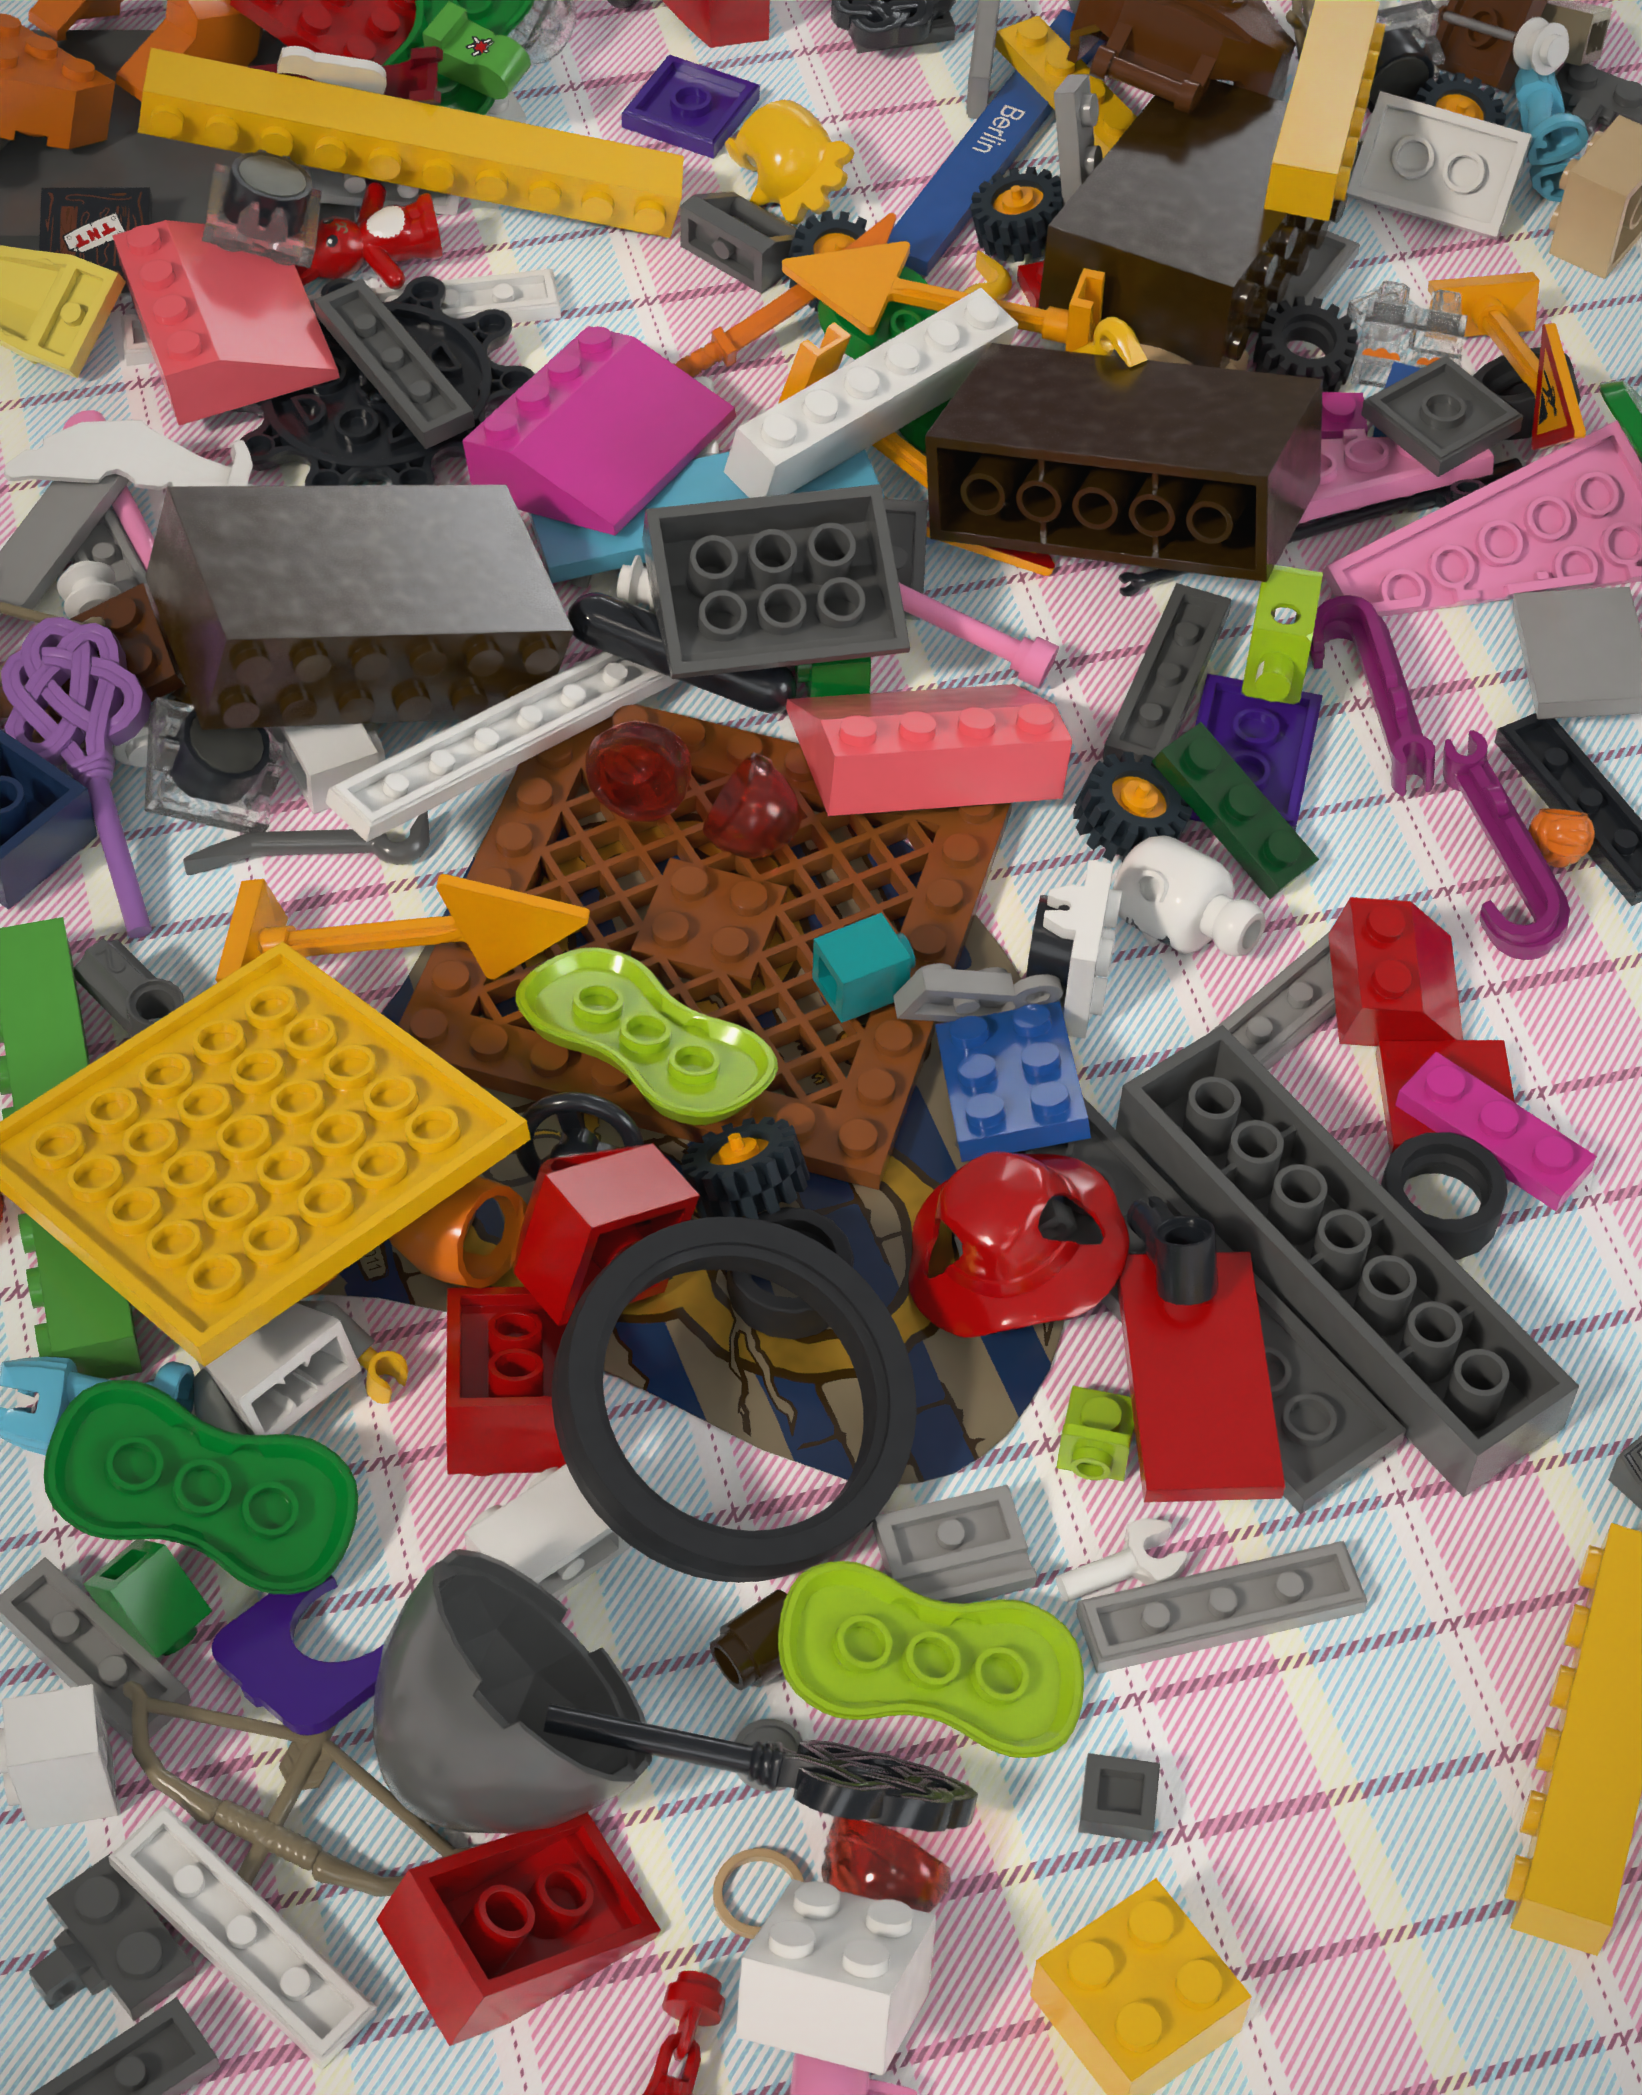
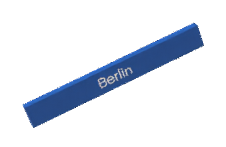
[887,9,1105,277]

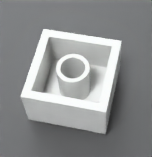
[736,1879,936,2076]

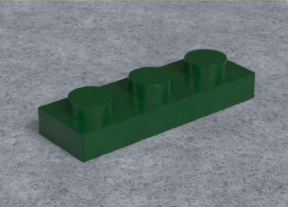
[1152,722,1319,899]

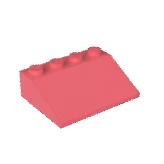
[112,220,340,426]
[786,684,1072,816]

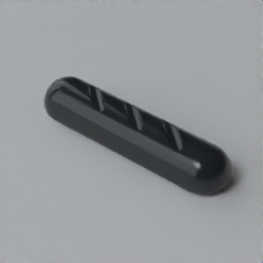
[567,592,797,714]

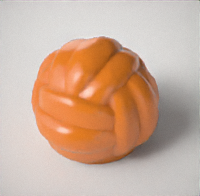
[1528,808,1595,868]

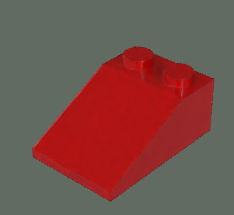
[446,1287,567,1477]
[376,1812,662,2046]

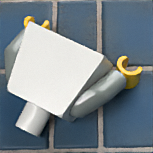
[193,1300,408,1435]

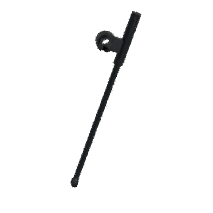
[1118,458,1523,597]

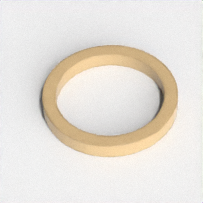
[713,1848,804,1939]

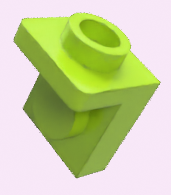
[1056,1385,1134,1482]

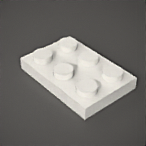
[1347,91,1532,241]

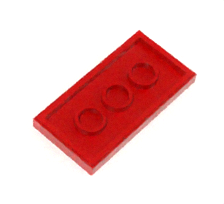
[1117,1252,1285,1503]

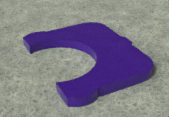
[211,1575,384,1735]

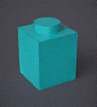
[812,912,915,1023]

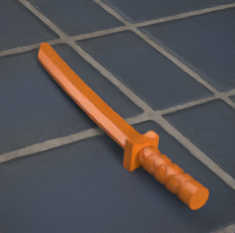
[673,213,896,377]

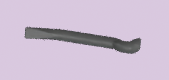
[183,811,430,875]

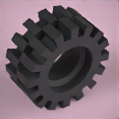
[1253,296,1358,392]

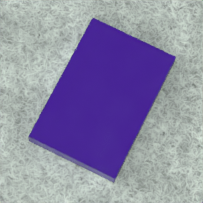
[1189,673,1323,832]

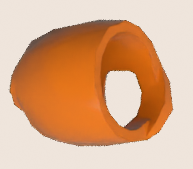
[389,1176,527,1289]

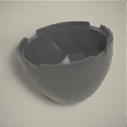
[373,1549,652,1834]

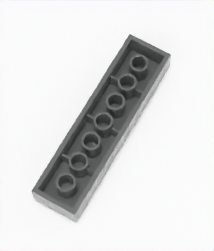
[1116,1025,1579,1498]

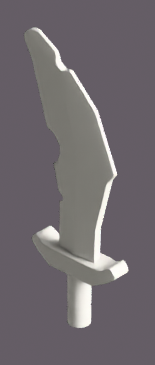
[4,419,257,490]

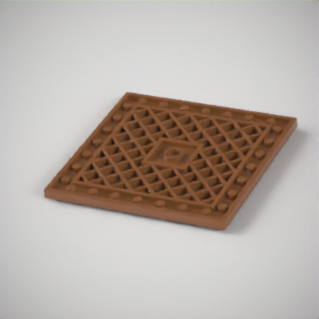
[398,704,1013,1190]

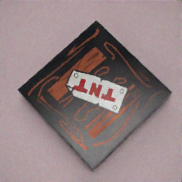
[39,187,152,293]

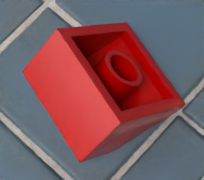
[1328,897,1463,1046]

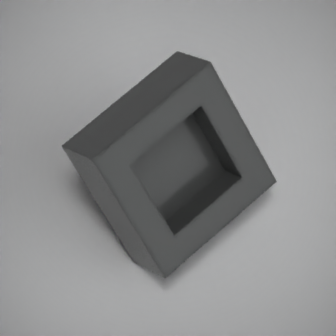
[1078,1753,1160,1843]

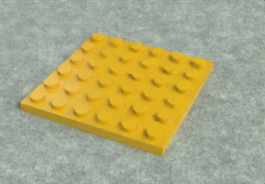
[0,941,531,1367]

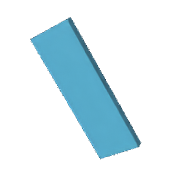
[528,449,885,583]

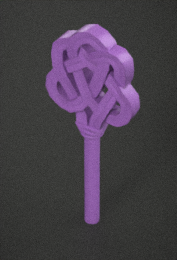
[1,617,152,939]

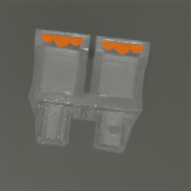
[1351,280,1468,388]

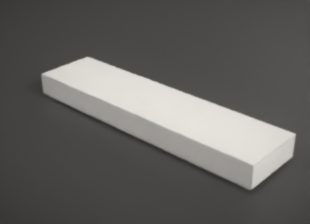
[109,1804,377,2069]

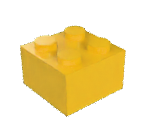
[1030,1878,1252,2095]

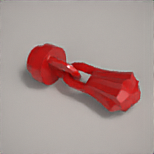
[643,1970,726,2095]

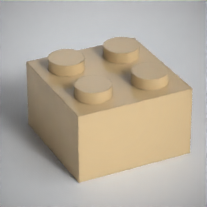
[1549,115,1642,279]

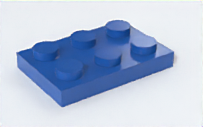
[935,1001,1091,1162]

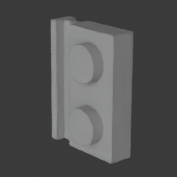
[872,1484,1037,1604]

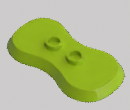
[516,948,778,1125]
[778,1561,1084,1758]

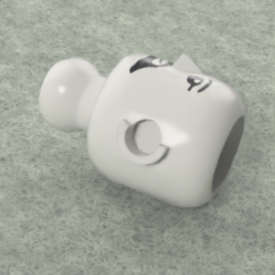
[1113,836,1266,957]

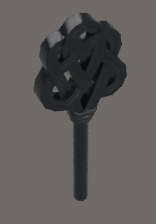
[831,0,956,49]
[543,1703,978,1832]

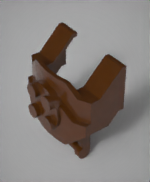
[1066,0,1296,115]

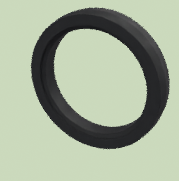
[552,1216,917,1583]

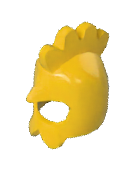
[725,99,855,225]

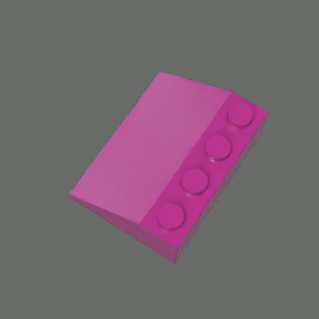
[463,326,736,536]

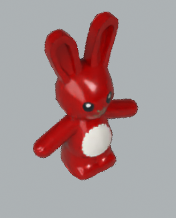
[284,182,443,290]

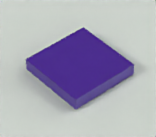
[621,54,760,159]

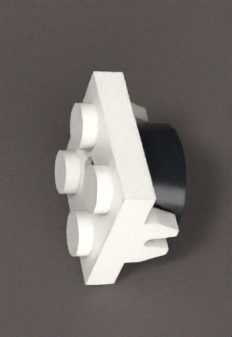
[1026,860,1122,1039]

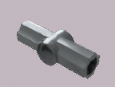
[74,938,184,1039]

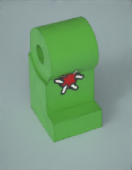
[422,1,531,100]

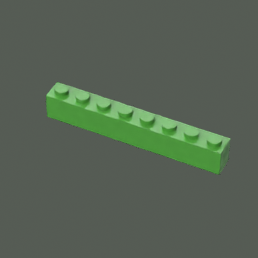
[0,917,142,1379]

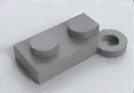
[893,963,1063,1022]

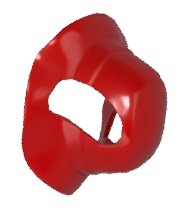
[908,1151,1130,1338]

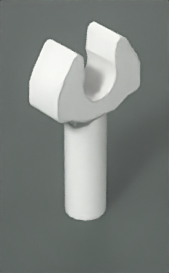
[1056,1518,1188,1602]

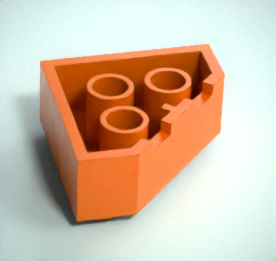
[0,13,115,150]

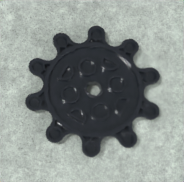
[230,276,535,486]

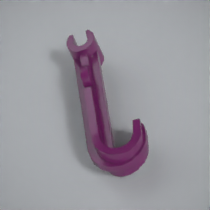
[1309,595,1436,796]
[1443,730,1570,960]

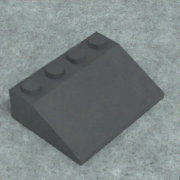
[642,484,911,679]

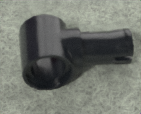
[1126,1196,1218,1305]

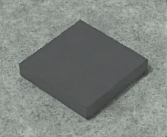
[1361,355,1523,477]

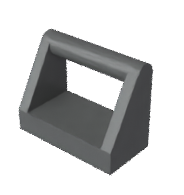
[680,191,797,294]

